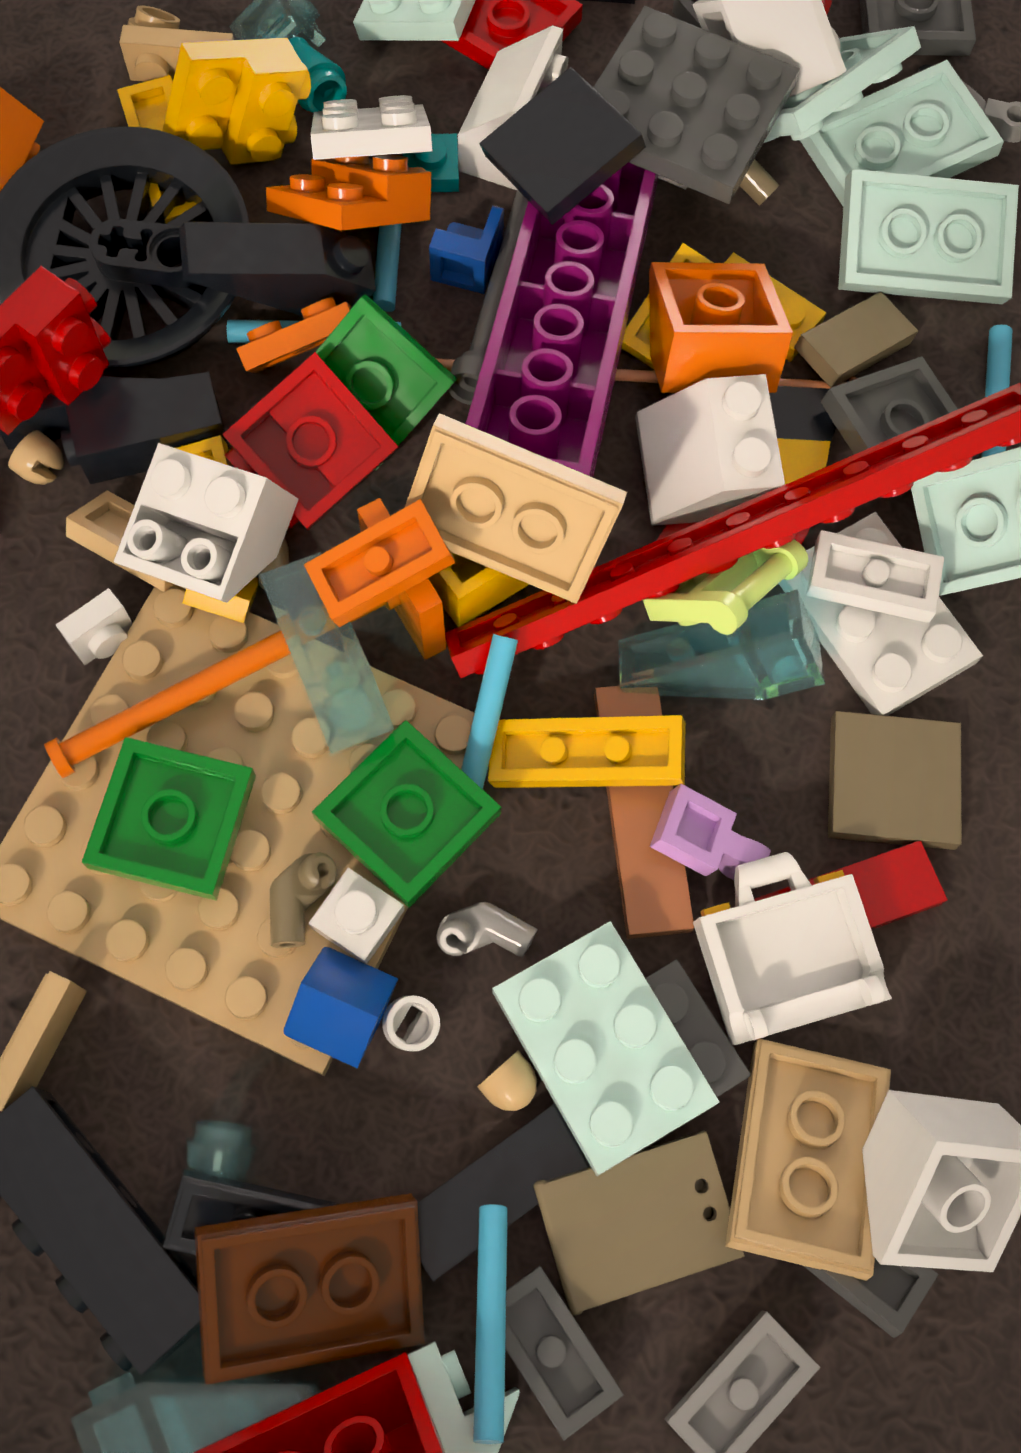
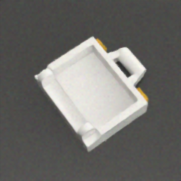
[693,852,892,1045]

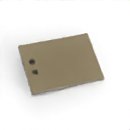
[533,1130,745,1316]

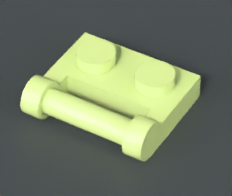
[643,539,808,635]

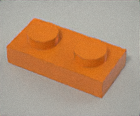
[236,297,352,373]
[304,499,456,628]

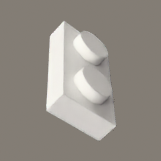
[806,530,944,623]

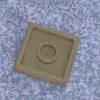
[828,711,962,850]

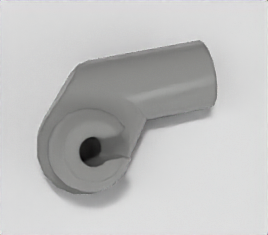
[437,902,538,958]

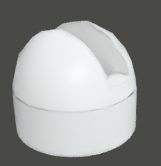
[382,996,440,1051]

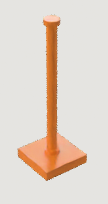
[44,498,446,778]

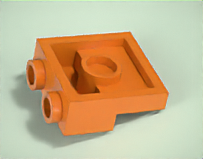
[266,155,431,231]

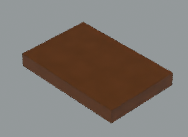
[194,1193,425,1385]

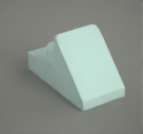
[408,1341,520,1453]

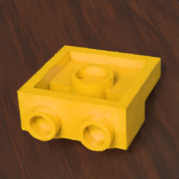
[162,38,311,164]

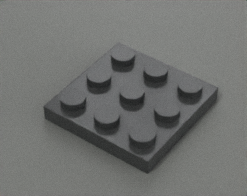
[593,6,800,204]

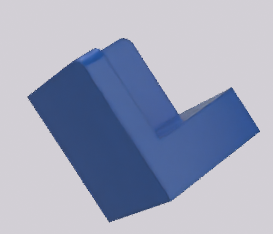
[429,206,504,294]
[283,947,398,1068]

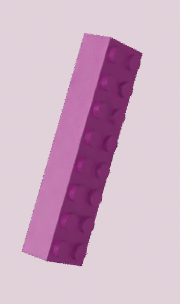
[466,162,659,477]

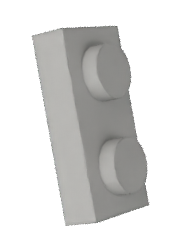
[664,1310,821,1453]

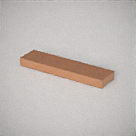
[594,682,694,939]

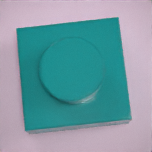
[403,133,459,192]

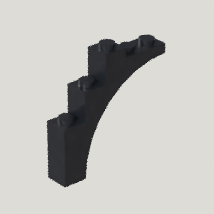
[0,372,230,485]

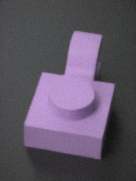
[649,784,771,880]

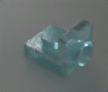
[230,0,326,47]

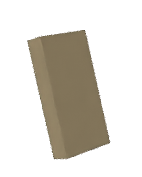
[794,292,918,388]

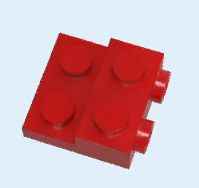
[0,266,111,435]
[222,352,398,530]

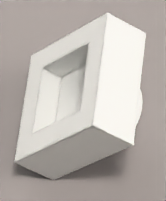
[56,588,132,665]
[309,868,405,964]

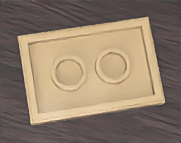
[405,413,627,604]
[725,1038,891,1281]

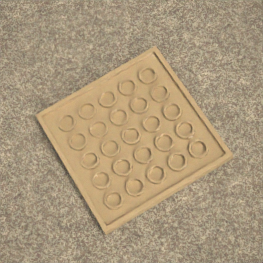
[0,585,474,1076]

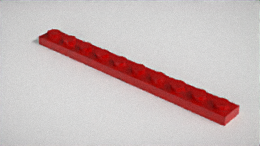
[445,383,1021,678]

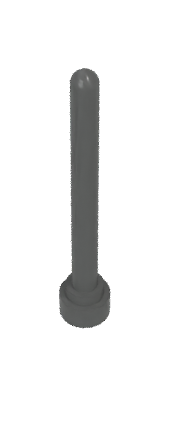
[448,189,528,405]

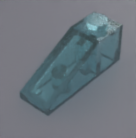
[259,552,394,757]
[618,589,825,700]
[71,1372,322,1453]

